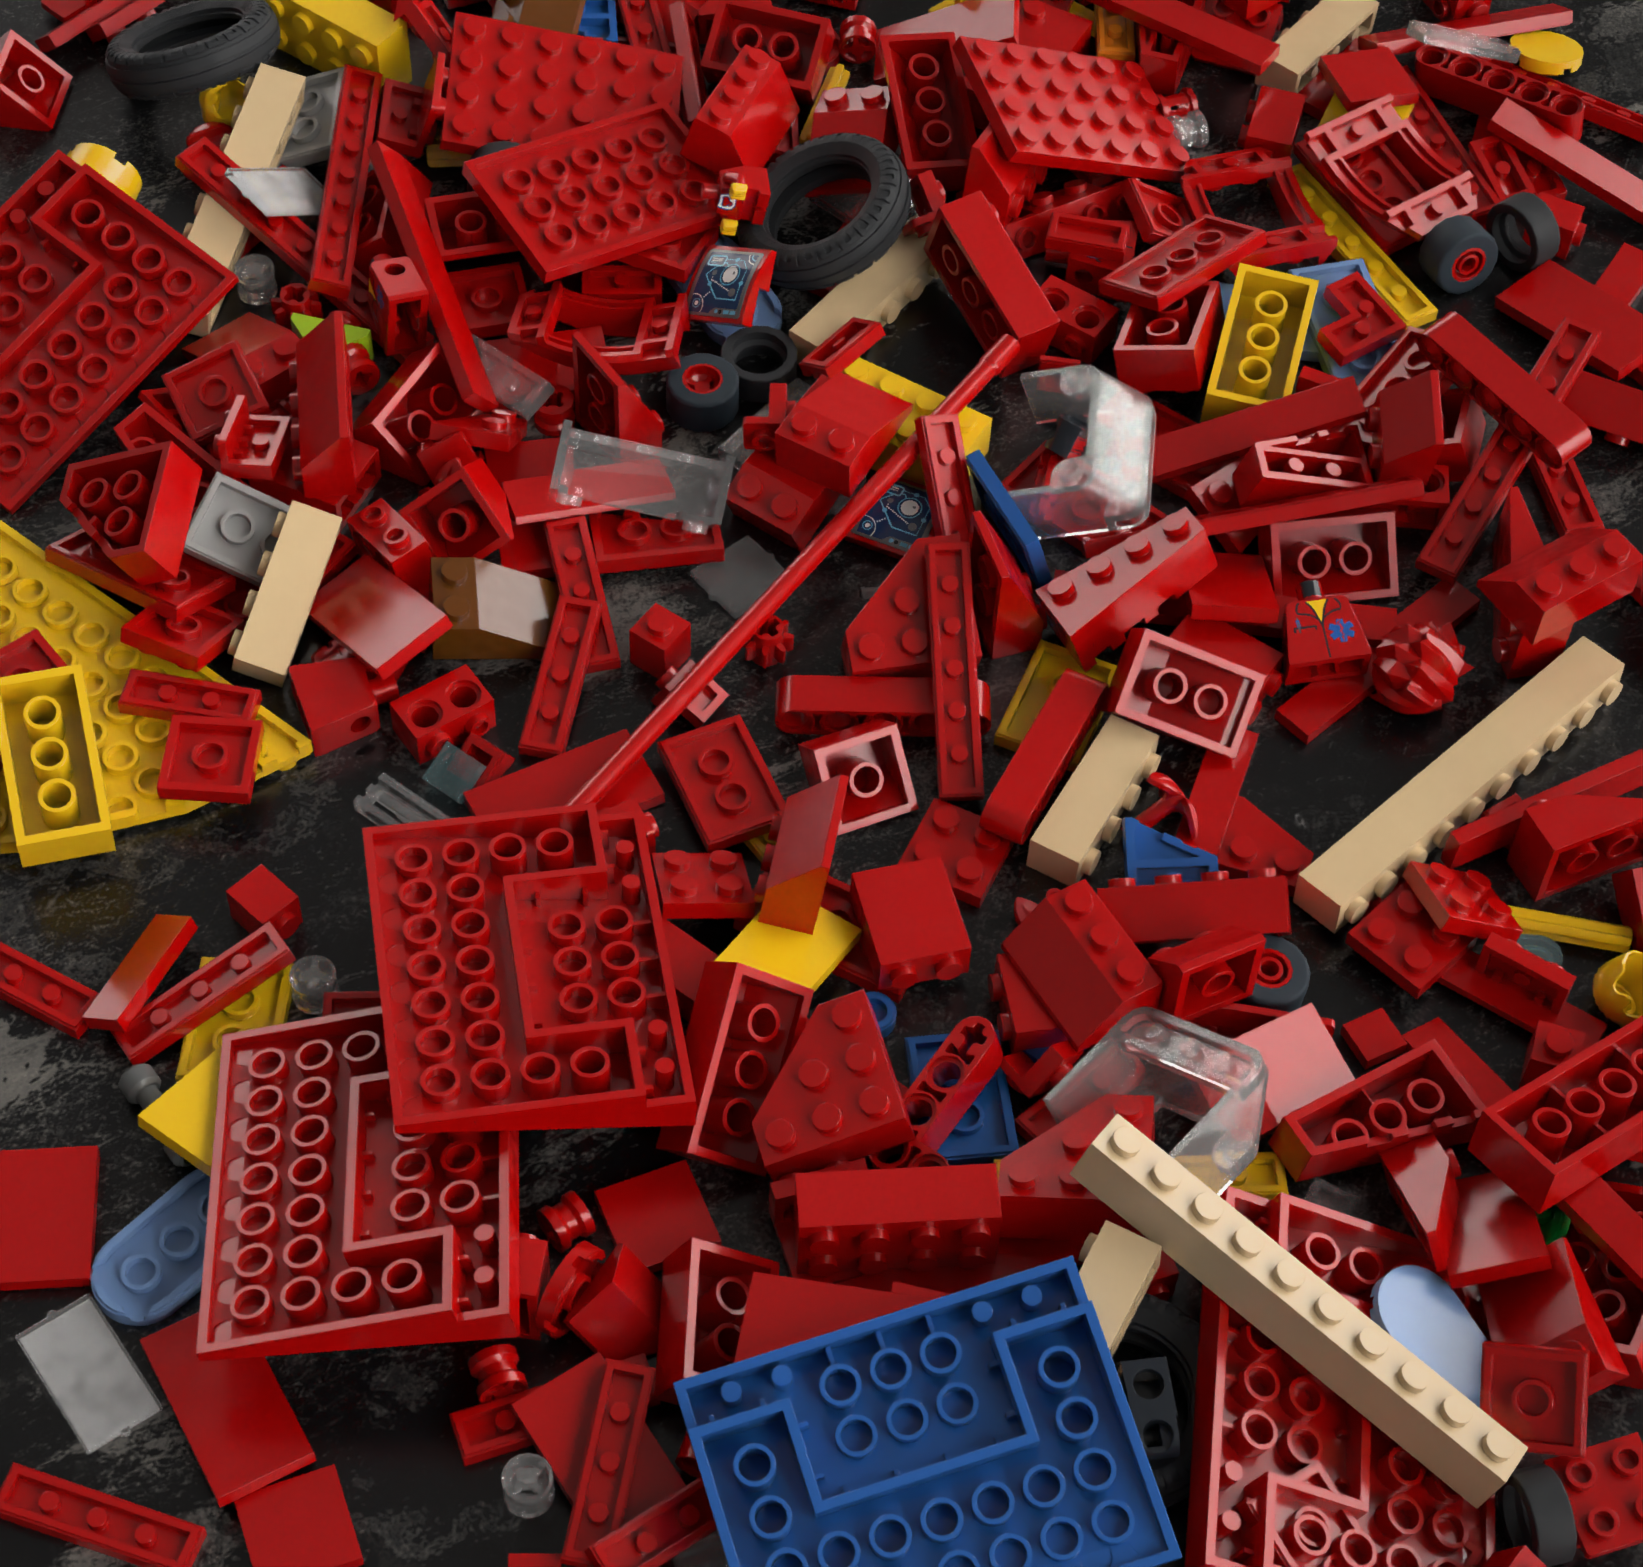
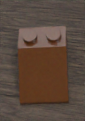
[429,557,559,659]

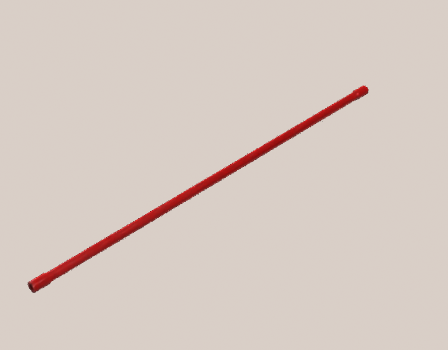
[564,334,1021,806]

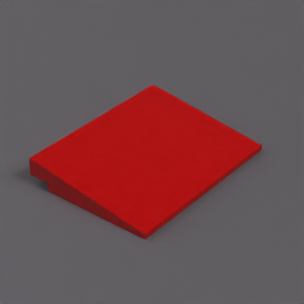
[0,149,239,515]
[362,803,696,1134]
[196,1006,520,1361]
[1185,1185,1495,1567]

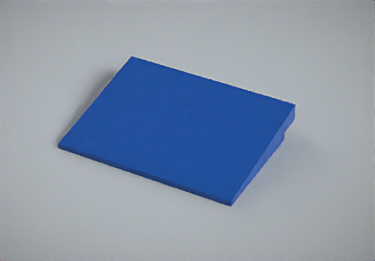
[673,1255,1183,1567]

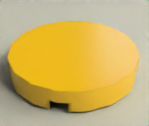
[1507,30,1584,76]

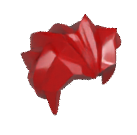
[1369,621,1474,715]

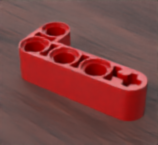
[868,1016,1003,1169]

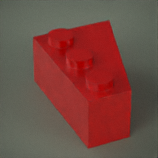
[1134,0,1206,95]
[1232,424,1373,511]

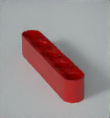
[1415,43,1585,141]
[1416,311,1592,469]
[979,668,1109,845]
[775,675,992,737]

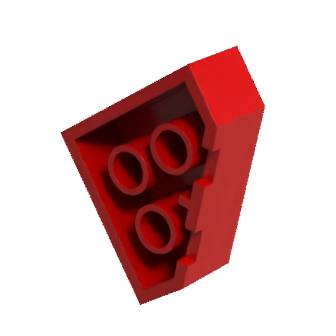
[59,441,203,586]
[841,534,982,677]
[752,989,916,1182]
[998,1094,1155,1241]

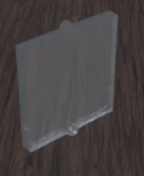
[690,535,785,619]

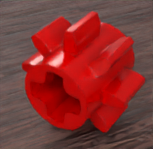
[271,283,323,330]
[743,615,794,668]

